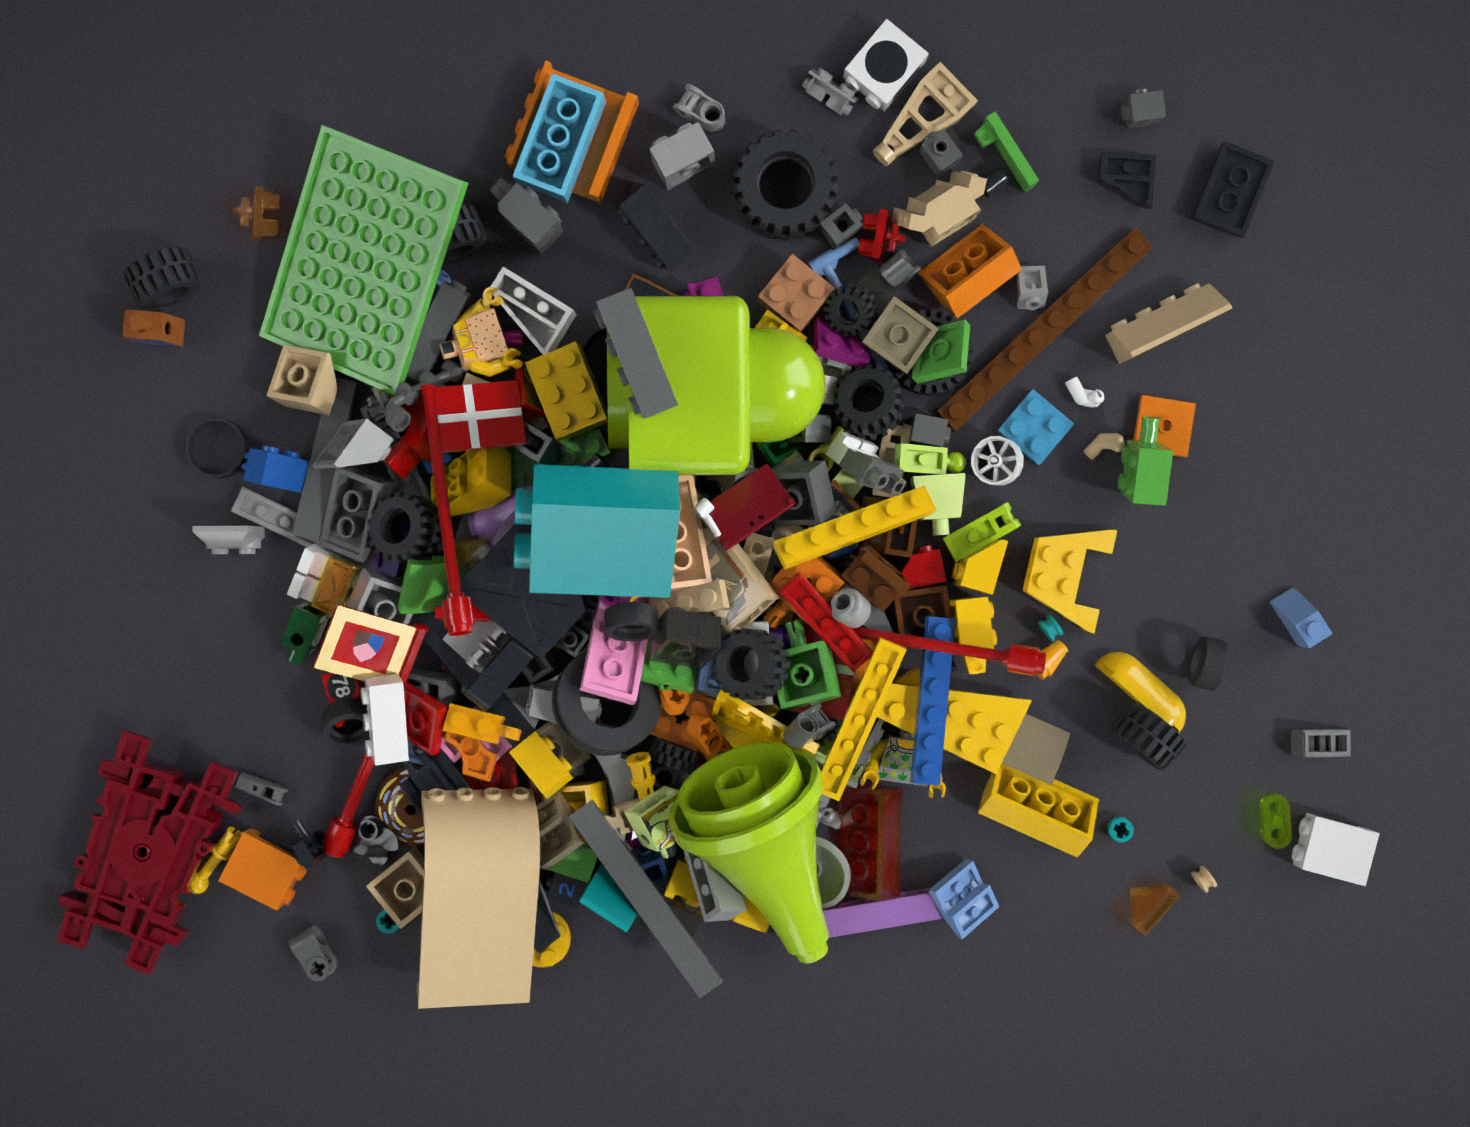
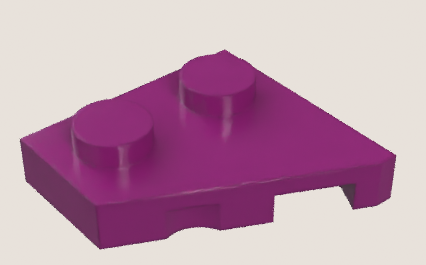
[813,314,870,369]

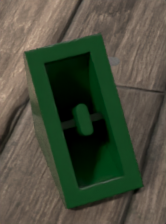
[756,439,808,468]

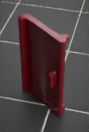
[706,464,796,551]

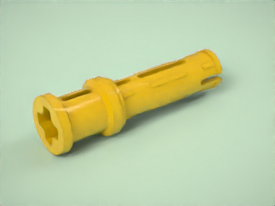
[626,752,656,800]

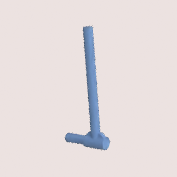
[807,237,893,374]

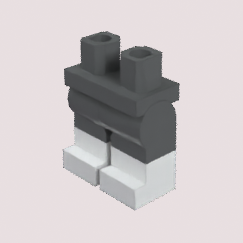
[826,431,906,496]

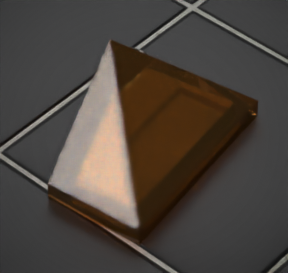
[310,556,356,615]
[1131,884,1181,936]

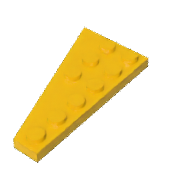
[877,683,1032,774]

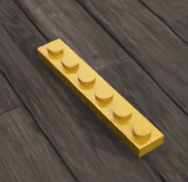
[773,485,936,570]
[821,637,907,801]

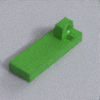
[974,112,1039,192]

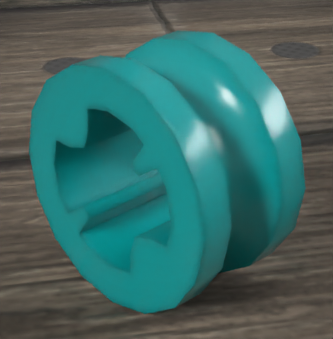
[1038,614,1063,642]
[1107,817,1134,843]
[376,909,399,934]

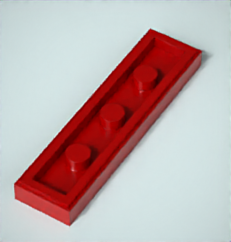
[779,571,873,672]

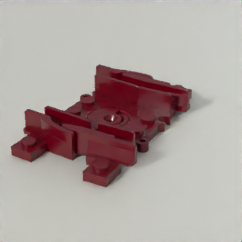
[56,730,243,975]

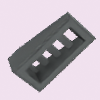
[1291,729,1351,757]

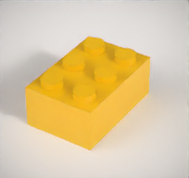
[525,341,608,442]

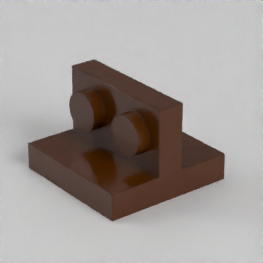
[841,542,911,612]

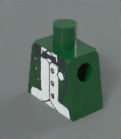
[282,600,333,665]

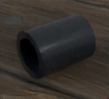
[984,167,1009,198]

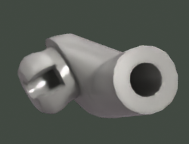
[820,807,860,830]

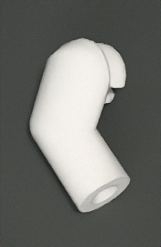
[1065,377,1104,408]

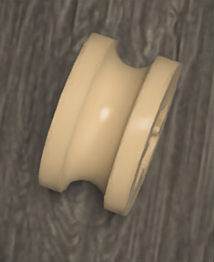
[1191,865,1217,893]

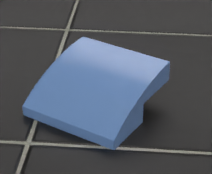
[929,859,999,939]

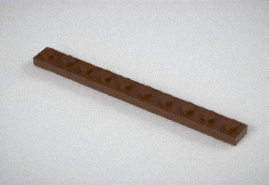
[936,227,1154,432]

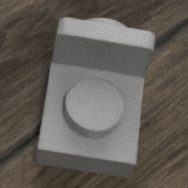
[1016,266,1048,310]

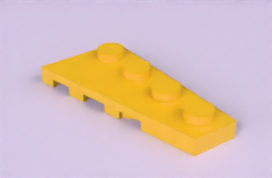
[710,689,819,757]

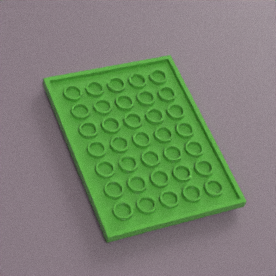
[259,125,468,396]

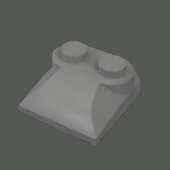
[193,526,265,554]

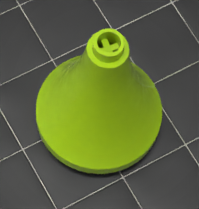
[668,742,829,964]

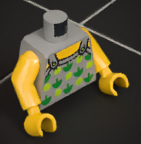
[860,728,946,798]

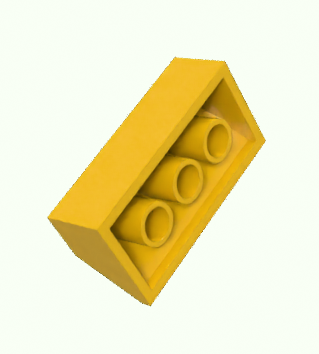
[978,763,1099,857]

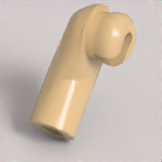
[1083,433,1125,460]

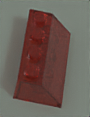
[837,785,902,901]

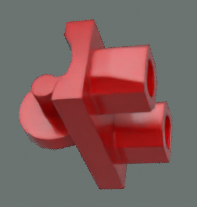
[858,209,905,264]

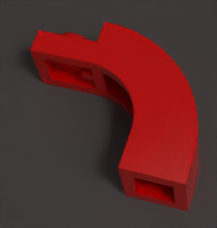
[383,384,431,479]

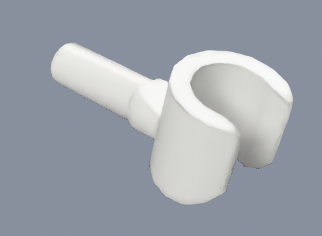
[695,498,721,538]

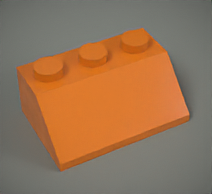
[918,224,1022,318]

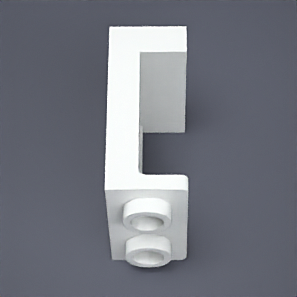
[1292,813,1380,886]

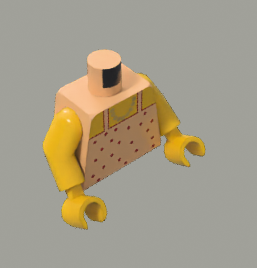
[440,287,522,377]

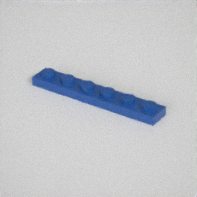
[910,616,956,785]

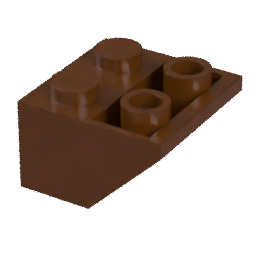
[855,496,917,558]

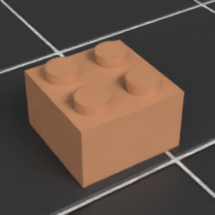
[757,254,835,333]

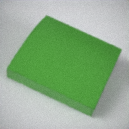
[398,555,460,614]

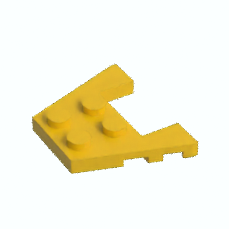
[1023,529,1117,633]

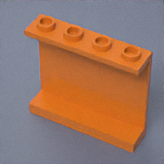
[505,61,639,204]

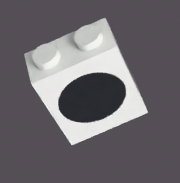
[843,19,929,112]

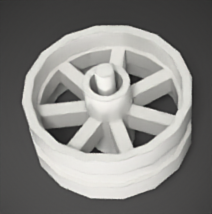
[971,436,1023,486]

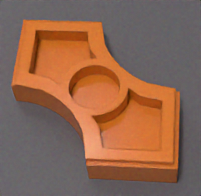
[444,732,498,781]

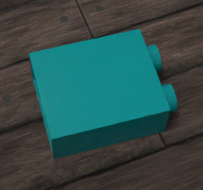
[514,464,680,598]

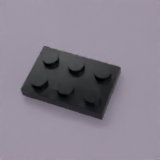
[1191,141,1275,239]

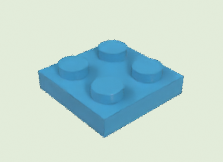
[997,389,1074,466]

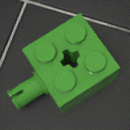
[1118,416,1173,506]
[777,620,842,710]

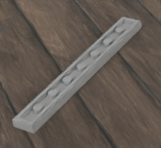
[231,487,407,581]

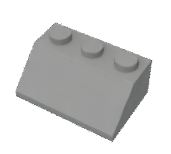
[312,419,394,469]

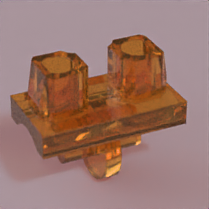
[233,186,279,241]

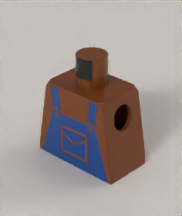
[123,310,185,347]

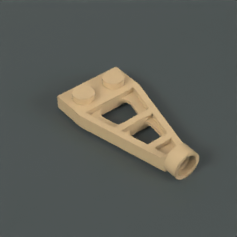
[873,62,978,166]

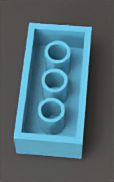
[513,73,606,204]

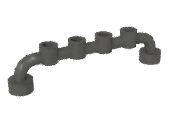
[385,348,523,432]

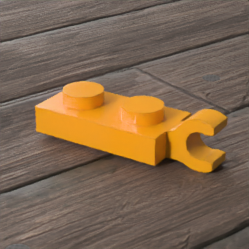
[443,703,522,744]

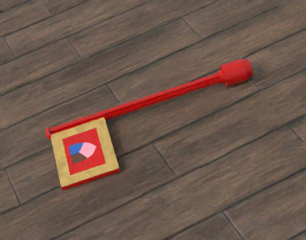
[313,604,429,858]

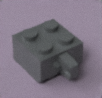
[490,178,564,255]

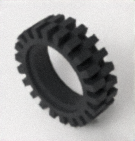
[887,309,973,396]

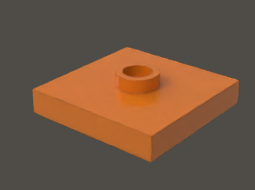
[1133,395,1196,458]

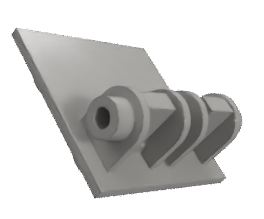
[443,622,512,673]

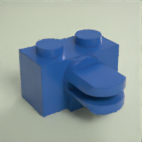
[241,445,310,493]

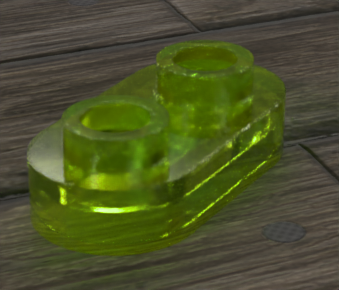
[1259,793,1292,849]

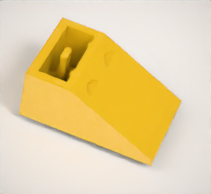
[431,447,511,517]

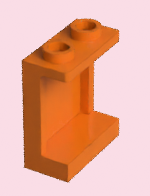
[218,828,308,911]

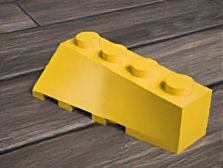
[664,855,770,933]

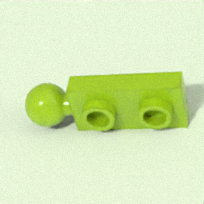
[894,443,966,475]

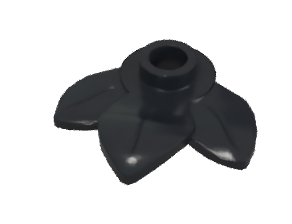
[349,815,399,869]

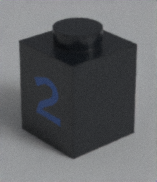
[545,872,587,908]

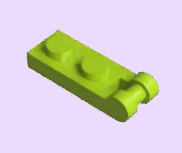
[942,502,1021,562]

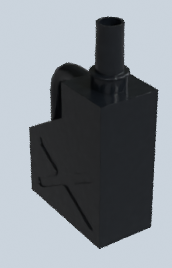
[458,453,612,659]

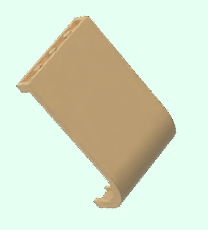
[417,787,540,1009]

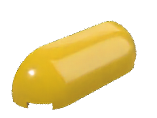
[1094,652,1186,733]

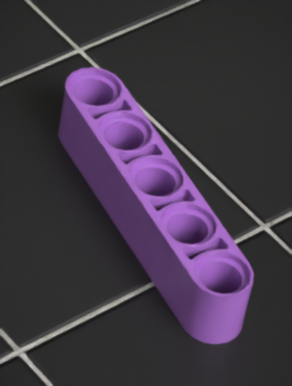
[823,887,944,938]

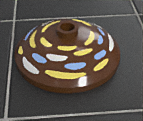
[375,766,424,847]

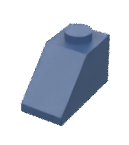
[1269,587,1333,648]

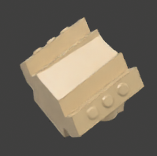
[891,170,987,246]

